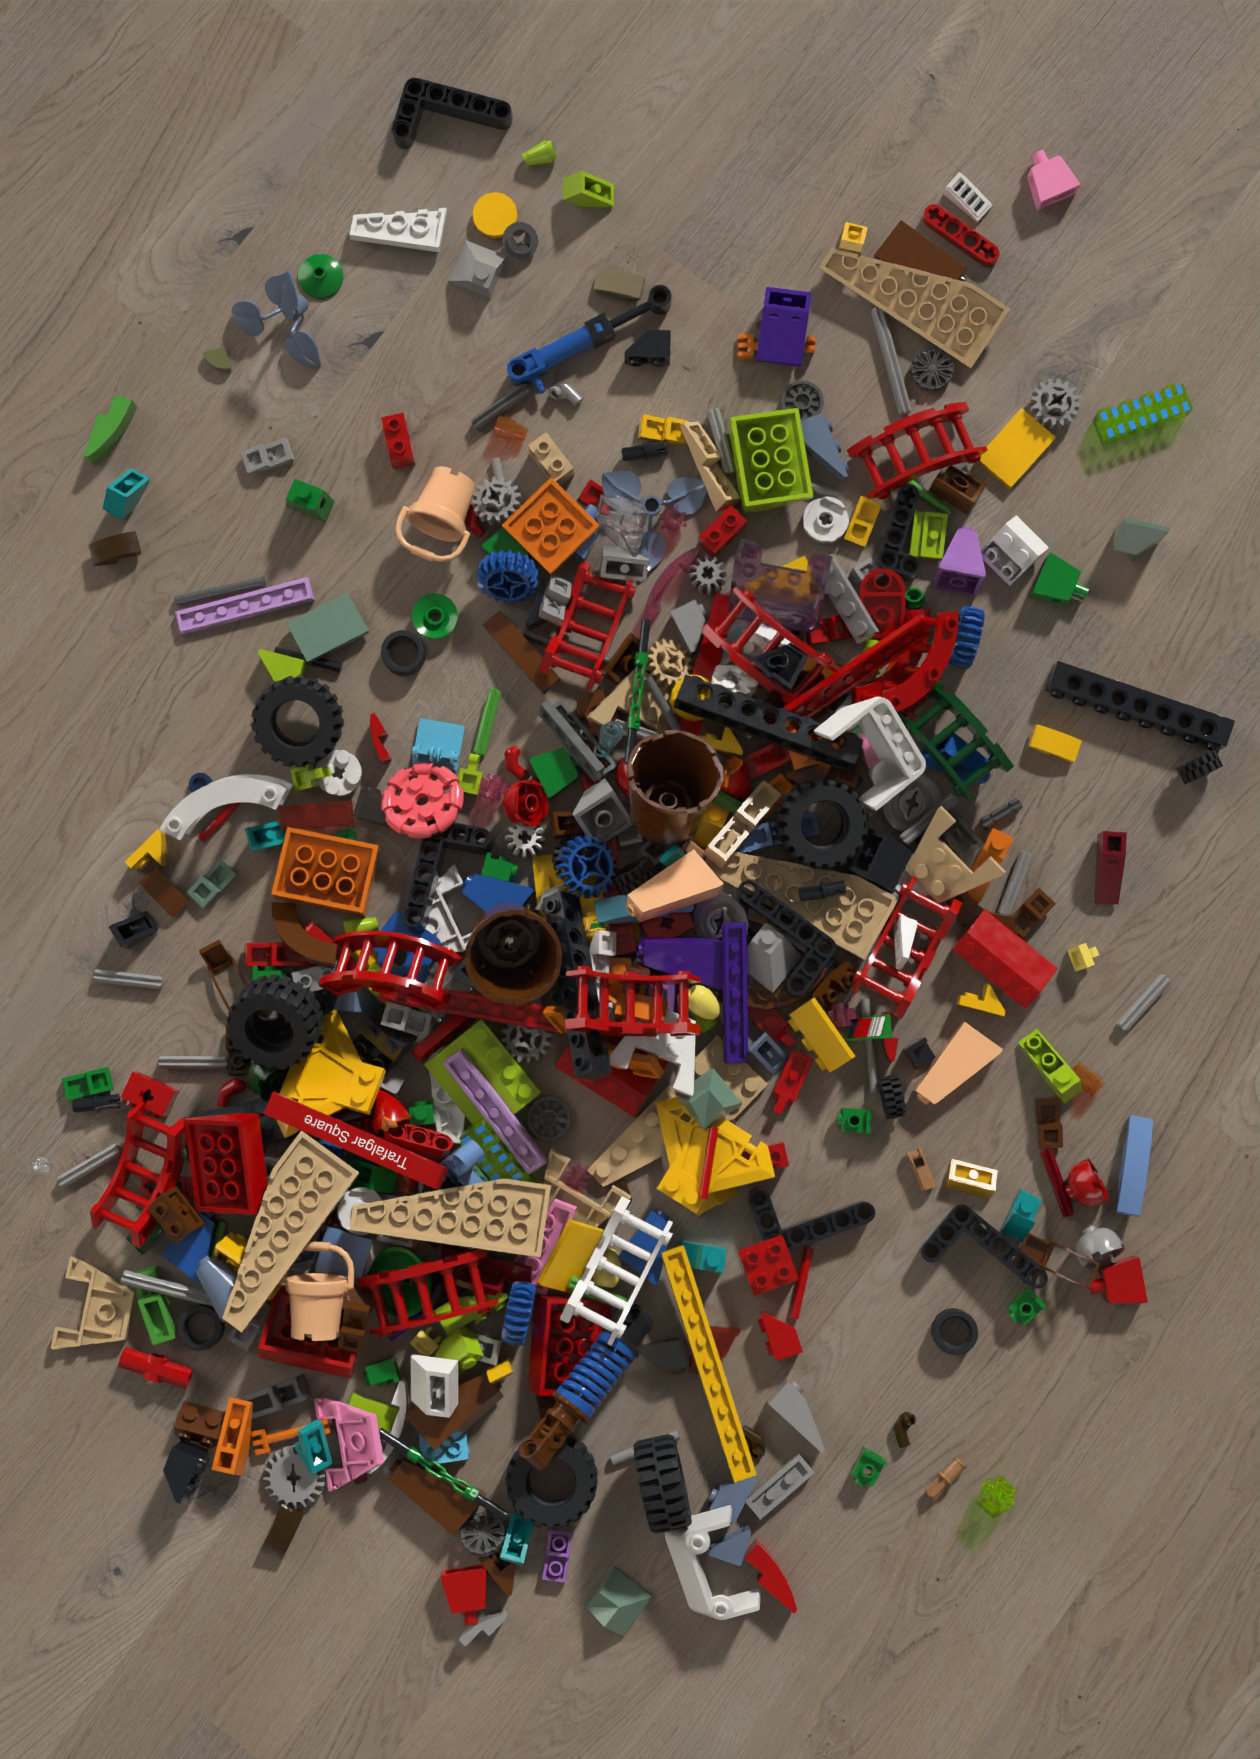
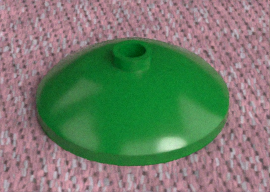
[370,1246,432,1317]

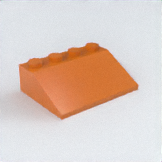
[271,827,379,918]

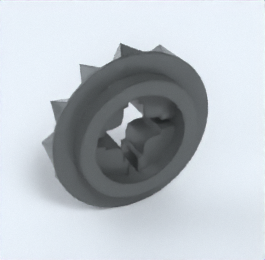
[502,222,538,260]

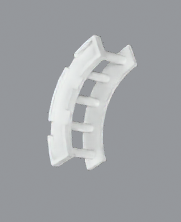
[159,774,294,840]
[560,1196,673,1346]

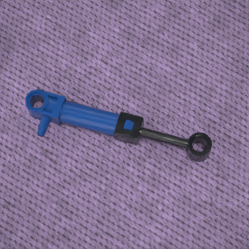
[507,285,672,394]

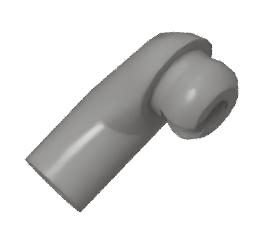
[548,384,583,407]
[535,886,567,914]

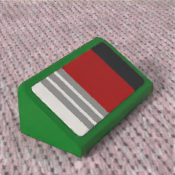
[846,1014,892,1042]

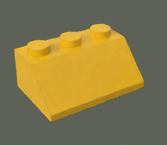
[788,997,855,1073]
[214,1232,289,1301]

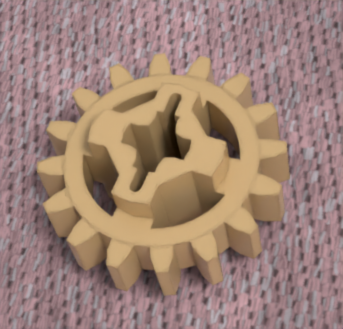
[645,639,693,689]

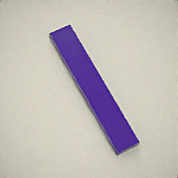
[721,922,748,1064]

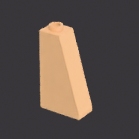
[626,849,723,922]
[913,1022,1003,1105]

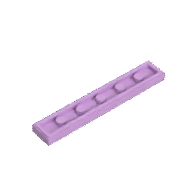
[175,577,315,635]
[443,1048,548,1175]

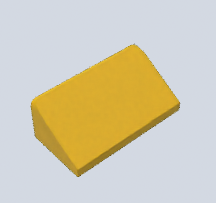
[946,1159,998,1198]

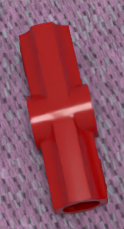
[118,1347,193,1389]

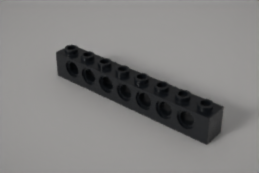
[1045,661,1235,751]
[674,675,864,773]
[543,891,612,1081]

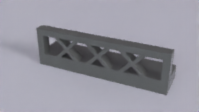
[539,699,618,783]

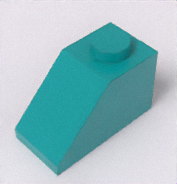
[102,468,150,520]
[678,1241,727,1273]

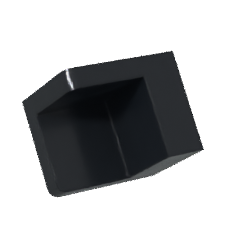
[903,1037,936,1070]

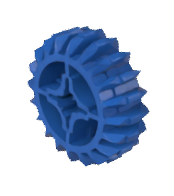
[476,549,539,603]
[949,606,985,669]
[555,835,619,899]
[501,1280,536,1346]

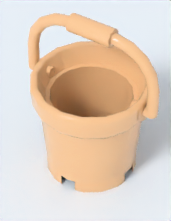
[395,466,475,562]
[281,1241,354,1341]

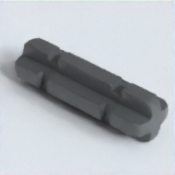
[979,798,1023,830]

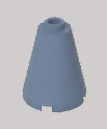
[195,1255,238,1323]

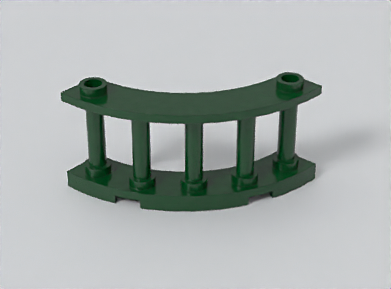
[897,681,1014,802]

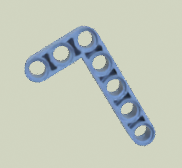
[440,1140,489,1187]

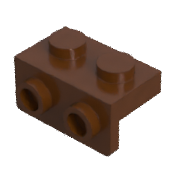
[174,1401,226,1448]

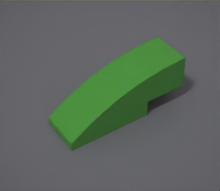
[84,395,137,463]
[135,1265,176,1345]

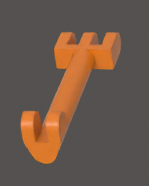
[737,334,815,359]
[250,1419,332,1456]

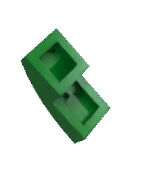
[62,1067,114,1101]

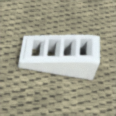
[943,172,992,223]
[894,916,918,970]

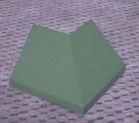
[1113,517,1170,560]
[675,1068,742,1131]
[586,1567,653,1636]

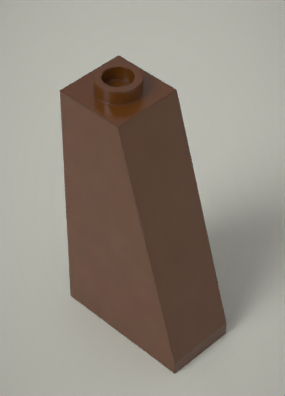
[873,220,967,282]
[405,1373,504,1455]
[388,1457,486,1536]

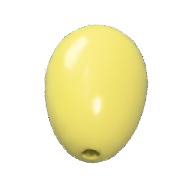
[689,985,720,1020]
[593,1248,621,1288]

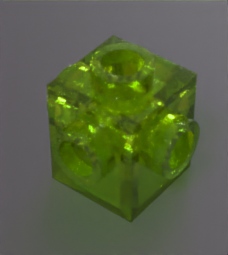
[976,1474,1017,1519]

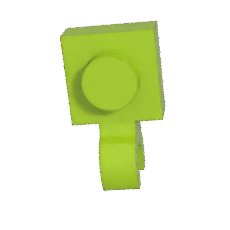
[458,753,484,796]
[290,764,332,792]

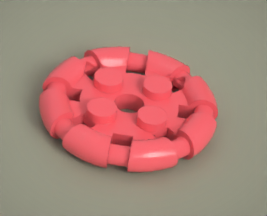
[381,762,464,839]

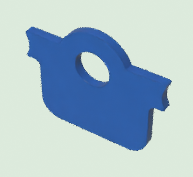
[371,912,442,984]

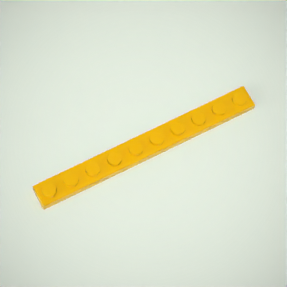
[660,1245,757,1483]

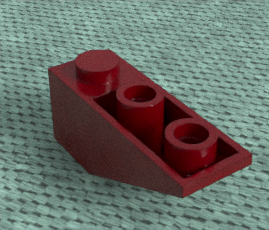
[1094,831,1127,905]

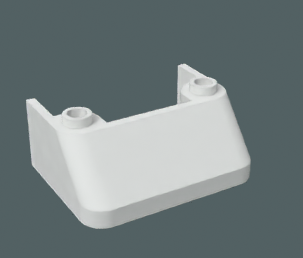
[814,697,926,811]
[665,1505,761,1620]

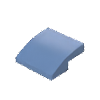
[315,1226,374,1284]

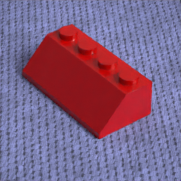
[952,909,1058,1010]

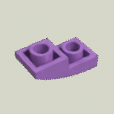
[542,1530,573,1583]

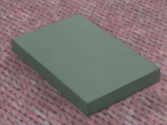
[286,592,369,664]

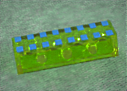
[1092,383,1193,445]
[459,1117,539,1184]

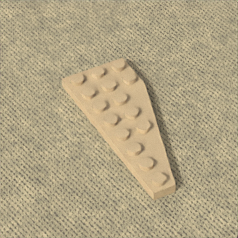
[819,248,1010,369]
[704,852,898,960]
[587,1035,768,1187]
[223,1131,360,1333]
[349,1178,551,1258]

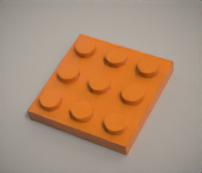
[502,477,600,575]

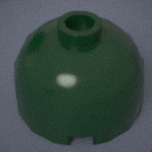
[247,1060,290,1100]

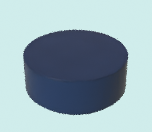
[189,773,213,793]

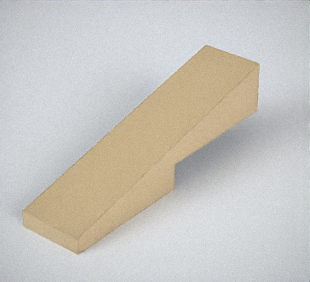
[680,421,741,512]
[703,780,782,868]

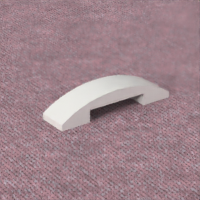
[589,930,616,1022]
[367,1378,409,1474]

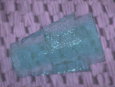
[598,722,623,754]

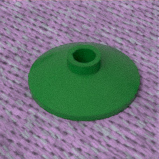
[298,254,344,299]
[412,593,458,639]

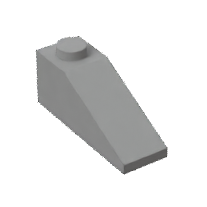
[767,1380,825,1453]

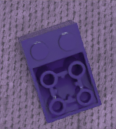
[756,287,812,367]

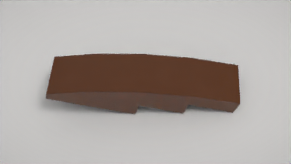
[482,610,561,694]

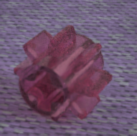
[659,506,687,536]
[479,774,509,800]
[827,1002,857,1028]
[563,1160,592,1190]

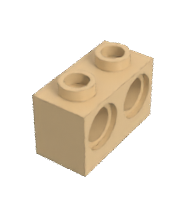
[528,432,575,486]

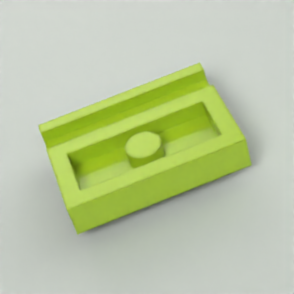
[909,510,948,561]

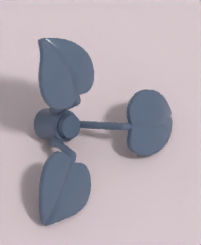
[231,271,322,367]
[602,470,707,570]

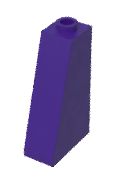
[636,937,722,990]

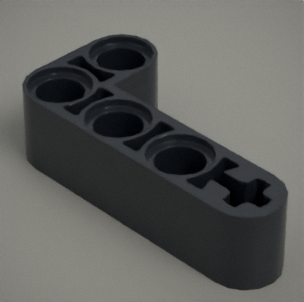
[876,484,921,581]

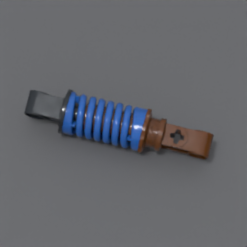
[519,1304,653,1470]

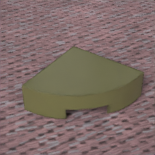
[203,347,232,371]

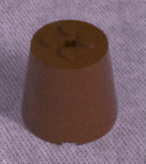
[627,730,723,845]
[465,903,562,1005]

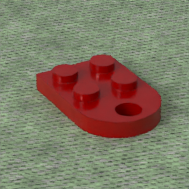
[858,568,906,638]

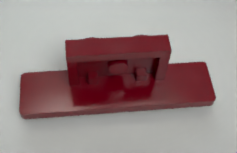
[441,1244,532,1297]

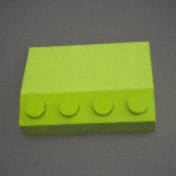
[728,408,814,514]
[424,1019,541,1138]

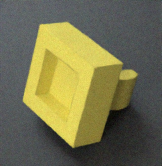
[1067,943,1099,972]
[410,1327,441,1357]

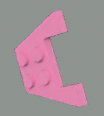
[314,1396,384,1491]

